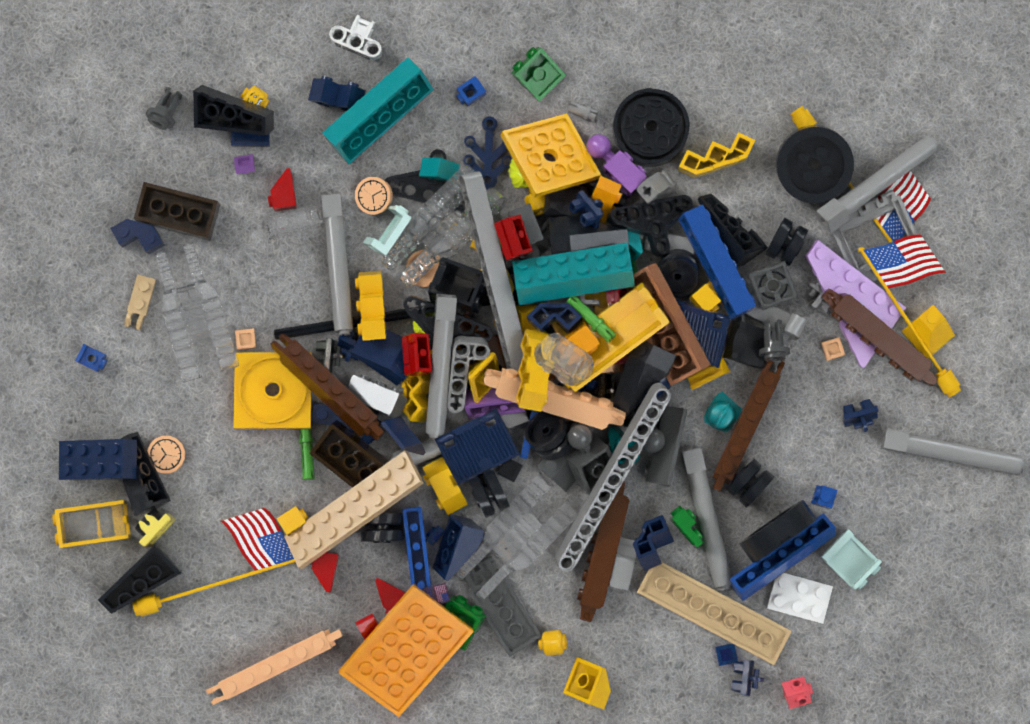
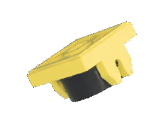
[135,508,175,547]

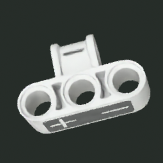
[329,15,382,61]

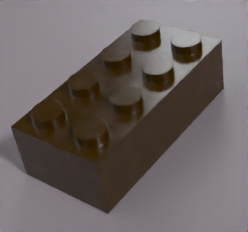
[134,182,220,241]
[309,420,389,488]

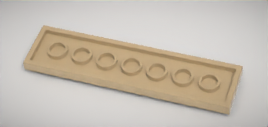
[284,451,424,569]
[636,562,792,665]

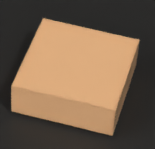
[235,328,256,350]
[821,337,845,361]

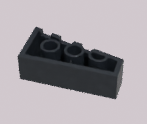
[193,85,274,136]
[121,432,171,516]
[98,544,182,614]

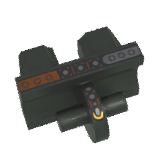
[316,338,346,373]
[591,373,616,399]

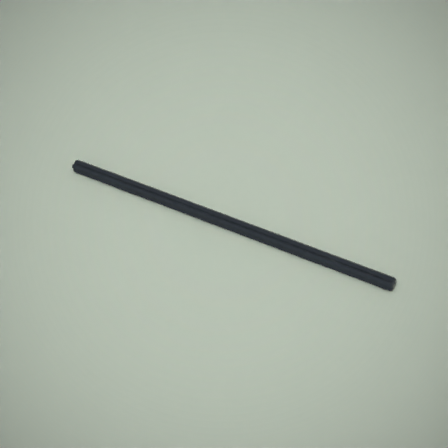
[274,290,518,340]

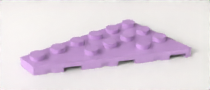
[805,240,906,368]

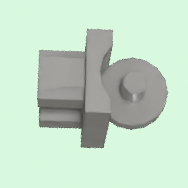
[808,281,829,314]

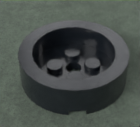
[612,88,690,167]
[776,125,854,204]
[739,500,816,563]

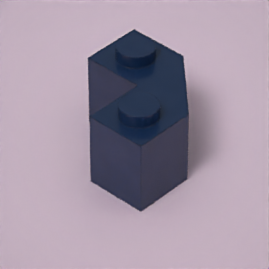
[308,76,366,111]
[110,219,165,255]
[527,303,582,334]
[633,515,674,571]

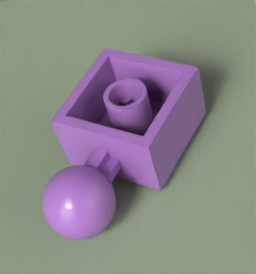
[587,134,647,198]

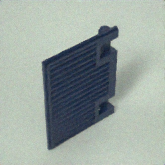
[676,299,731,368]
[434,408,520,485]

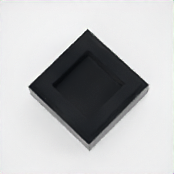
[497,459,523,482]

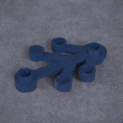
[463,116,512,190]

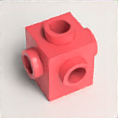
[782,676,813,709]

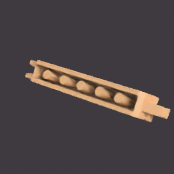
[483,368,626,430]
[206,629,343,705]

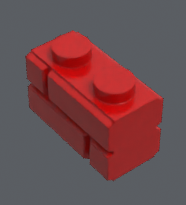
[494,214,533,261]
[402,333,432,376]

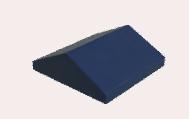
[381,417,426,455]

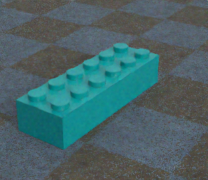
[322,58,434,165]
[512,242,635,305]

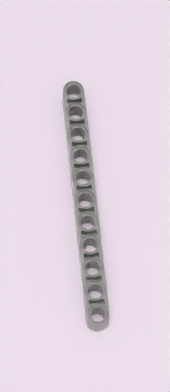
[459,171,523,372]
[555,383,671,572]

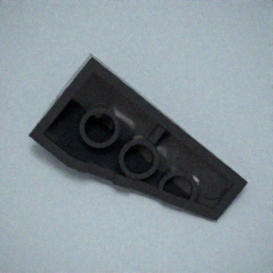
[698,194,768,267]
[549,216,629,255]
[612,341,677,418]

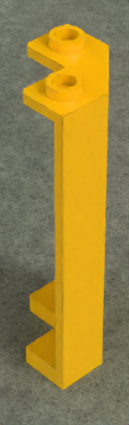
[550,282,670,392]

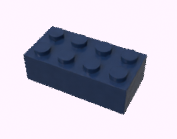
[59,439,137,480]

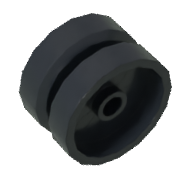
[765,217,808,267]
[658,249,700,298]
[525,411,572,460]
[726,459,774,508]
[468,469,510,518]
[361,513,403,543]

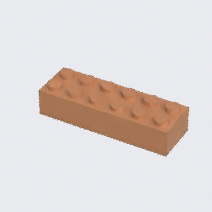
[626,263,711,386]

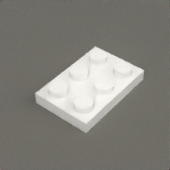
[767,573,833,624]

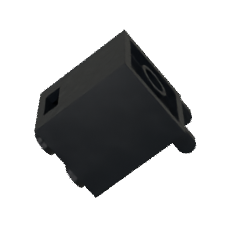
[428,257,487,318]

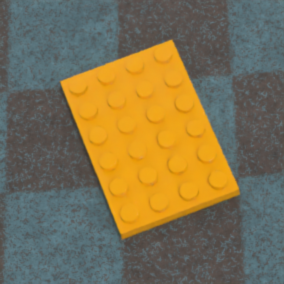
[338,584,474,717]

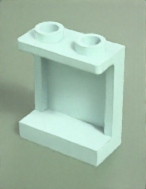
[363,205,412,255]
[820,529,882,590]

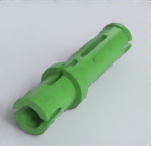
[566,296,616,343]
[299,423,315,480]

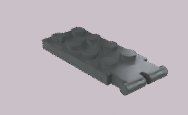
[458,554,542,657]

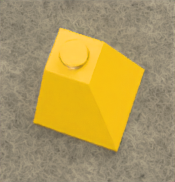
[901,305,955,359]
[468,352,500,403]
[563,657,611,710]

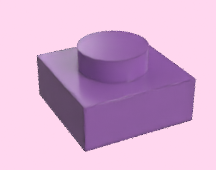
[234,154,255,174]

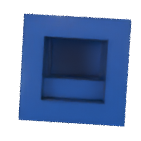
[456,76,486,107]
[75,344,108,372]
[811,485,838,509]

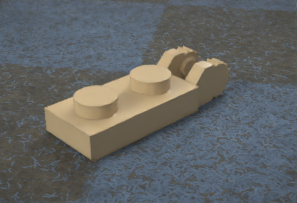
[124,274,156,330]

